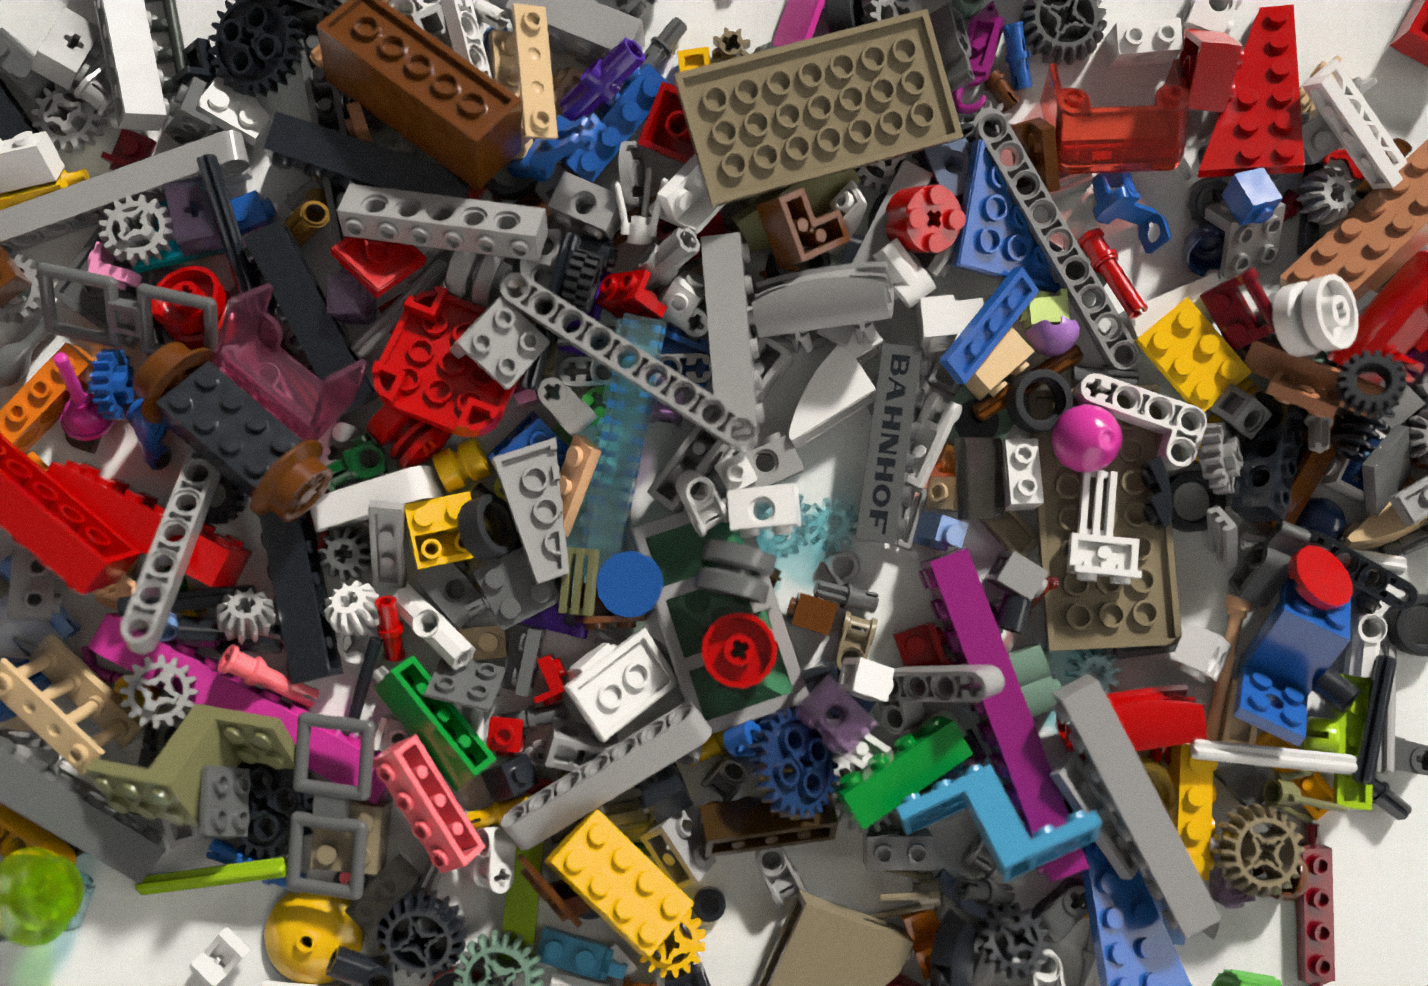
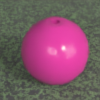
[1051,404,1122,473]

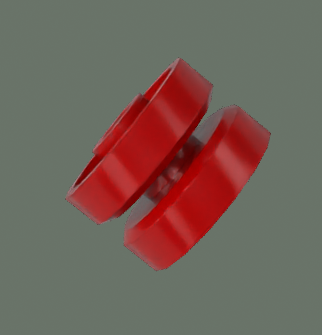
[151,266,240,350]
[702,612,777,688]

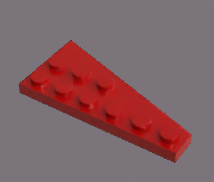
[1197,5,1305,178]

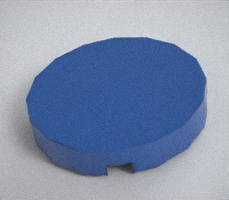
[596,550,664,618]

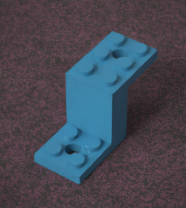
[896,764,1102,882]

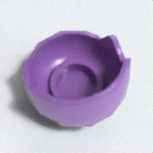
[1026,316,1080,356]

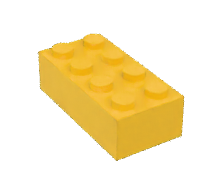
[544,809,695,957]

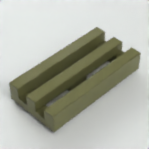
[558,547,600,616]

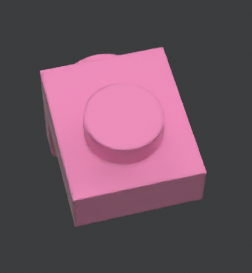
[88,241,143,291]

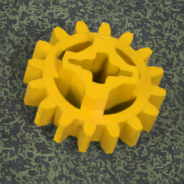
[639,908,706,978]

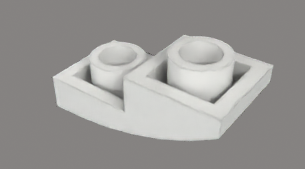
[828,180,867,256]

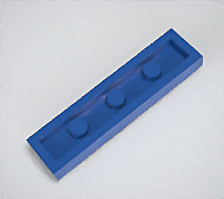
[939,267,1039,384]

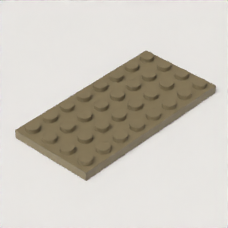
[673,9,963,208]
[1026,384,1182,651]

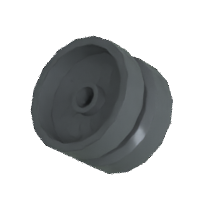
[694,539,777,604]

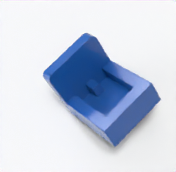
[230,190,277,235]

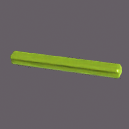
[135,857,287,896]

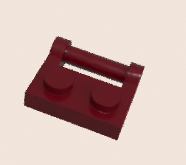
[1199,267,1275,351]

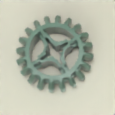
[453,930,544,986]

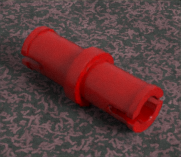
[375,595,406,662]

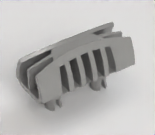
[752,262,894,355]

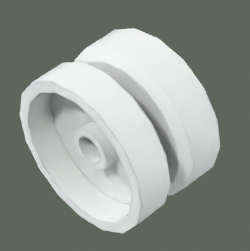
[1273,274,1358,357]

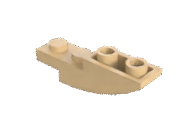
[1342,474,1428,550]

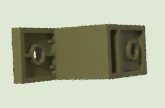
[85,703,296,826]

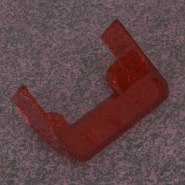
[1040,59,1190,174]

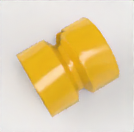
[432,437,492,493]

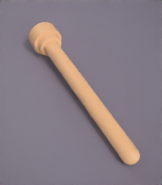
[1206,594,1253,741]

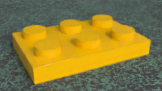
[1134,297,1252,412]

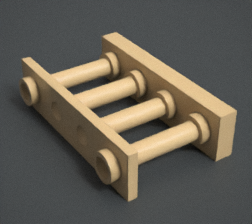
[488,3,558,162]
[0,634,148,776]

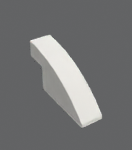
[788,327,884,450]

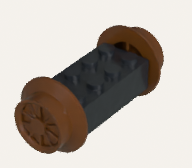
[133,342,333,522]

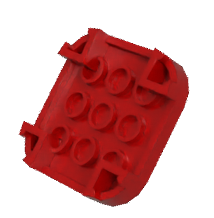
[372,286,522,438]

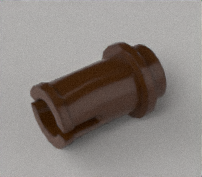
[983,69,1021,113]

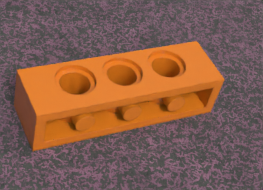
[0,343,96,454]

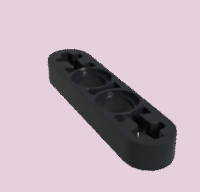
[1300,529,1418,610]

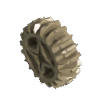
[1211,803,1307,898]

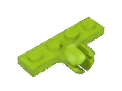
[1300,674,1373,811]

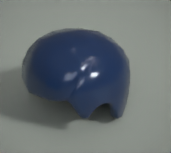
[1182,224,1225,276]
[1294,498,1346,543]

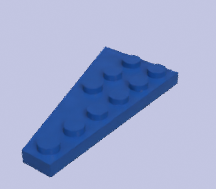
[1071,807,1192,986]

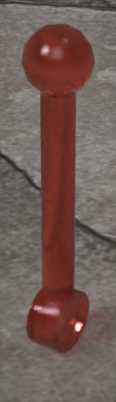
[1029,576,1059,617]

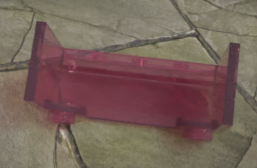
[213,283,367,441]

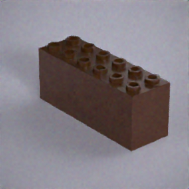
[317,0,522,191]

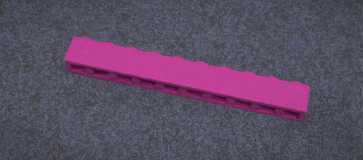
[87,612,389,805]

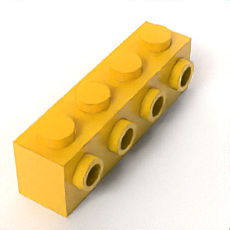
[1165,743,1218,881]

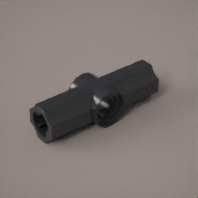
[177,616,283,655]

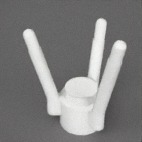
[614,167,668,244]

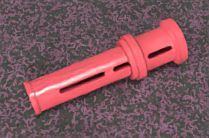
[217,645,319,709]

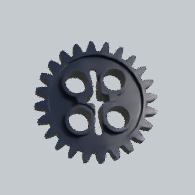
[749,707,839,820]

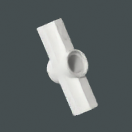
[393,585,476,670]

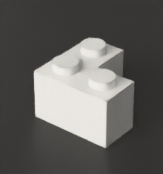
[915,295,984,353]

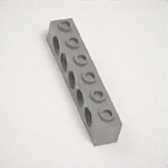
[337,184,548,261]
[647,337,793,514]

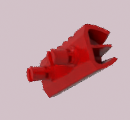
[1327,250,1428,385]
[1055,685,1206,767]

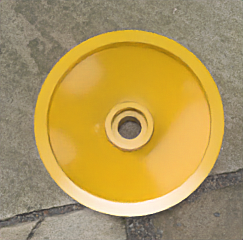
[264,891,364,985]

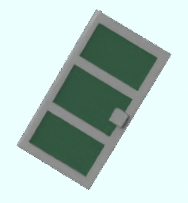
[629,497,811,734]

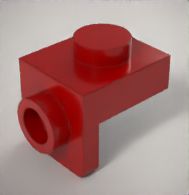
[532,653,567,706]
[487,716,526,757]

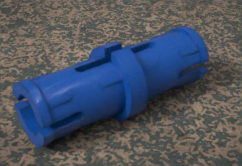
[1002,21,1033,91]

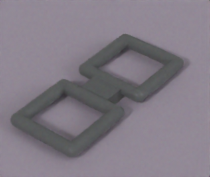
[37,262,219,365]
[286,712,376,900]

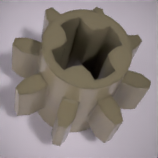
[712,27,750,61]

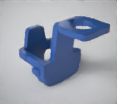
[1092,166,1171,254]

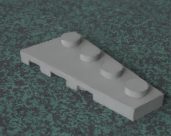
[492,437,569,585]

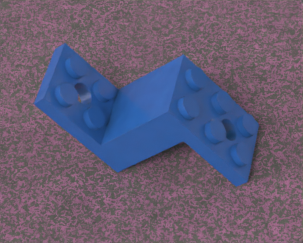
[1233,576,1351,747]

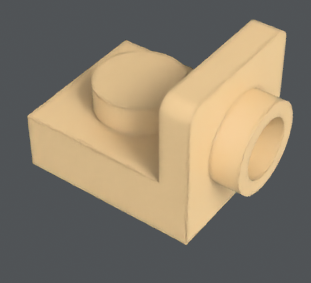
[926,476,978,514]

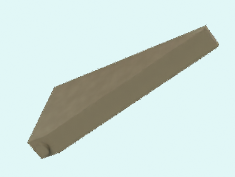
[757,890,914,986]

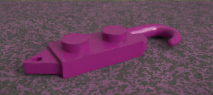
[951,1,1004,114]

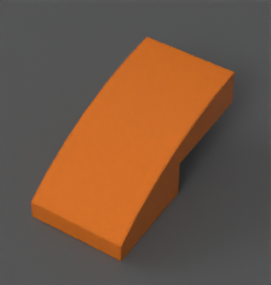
[901,910,939,980]

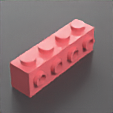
[373,735,486,873]

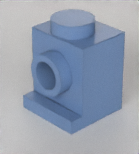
[912,511,969,551]

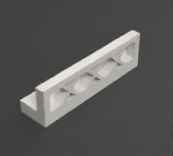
[1302,59,1408,189]

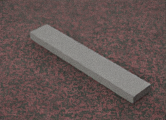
[817,160,933,348]

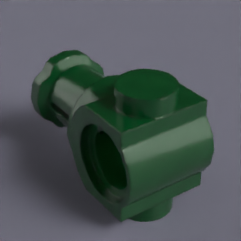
[326,432,389,492]

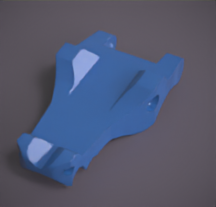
[507,113,606,183]

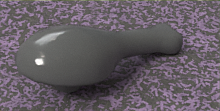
[0,316,49,387]

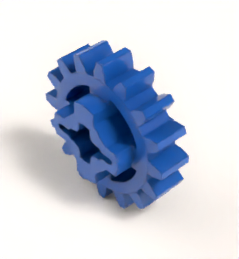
[89,349,136,420]

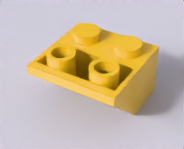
[404,491,475,570]

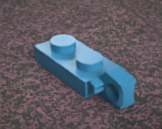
[537,926,628,981]

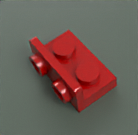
[596,269,667,322]
[892,622,954,666]

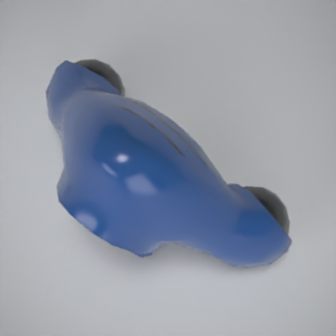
[127,398,172,471]

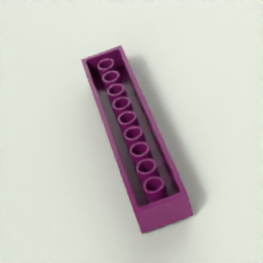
[918,548,1089,882]

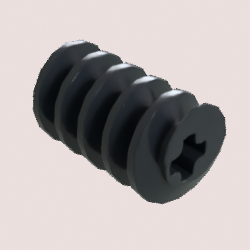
[1330,402,1400,464]

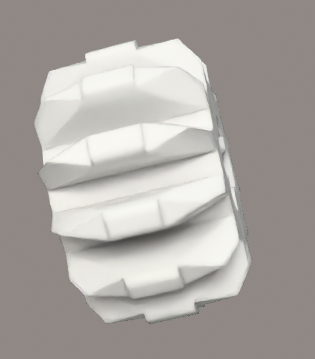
[324,580,379,637]

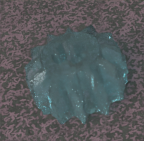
[804,497,858,552]
[1063,648,1122,694]

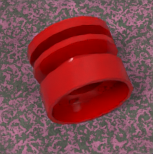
[366,405,453,470]

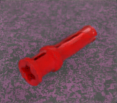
[1077,228,1148,319]

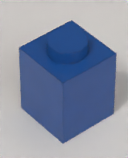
[1221,167,1282,226]

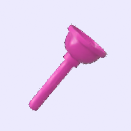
[53,353,115,441]

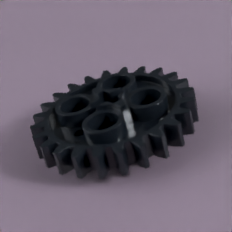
[208,0,305,98]
[225,761,319,858]

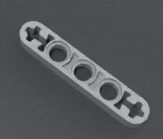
[558,353,712,387]

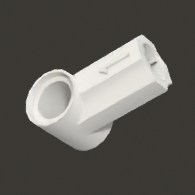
[873,238,936,309]
[1344,611,1388,678]

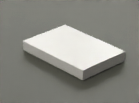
[564,628,679,742]

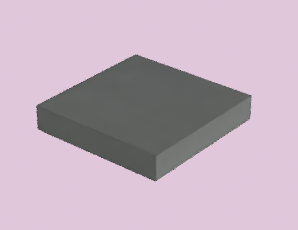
[1362,424,1411,517]

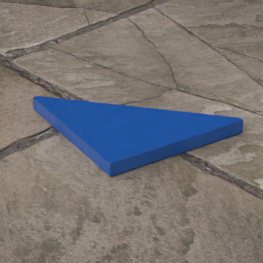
[951,139,1062,293]

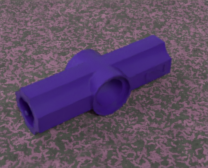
[559,37,646,121]

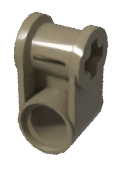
[833,610,878,672]

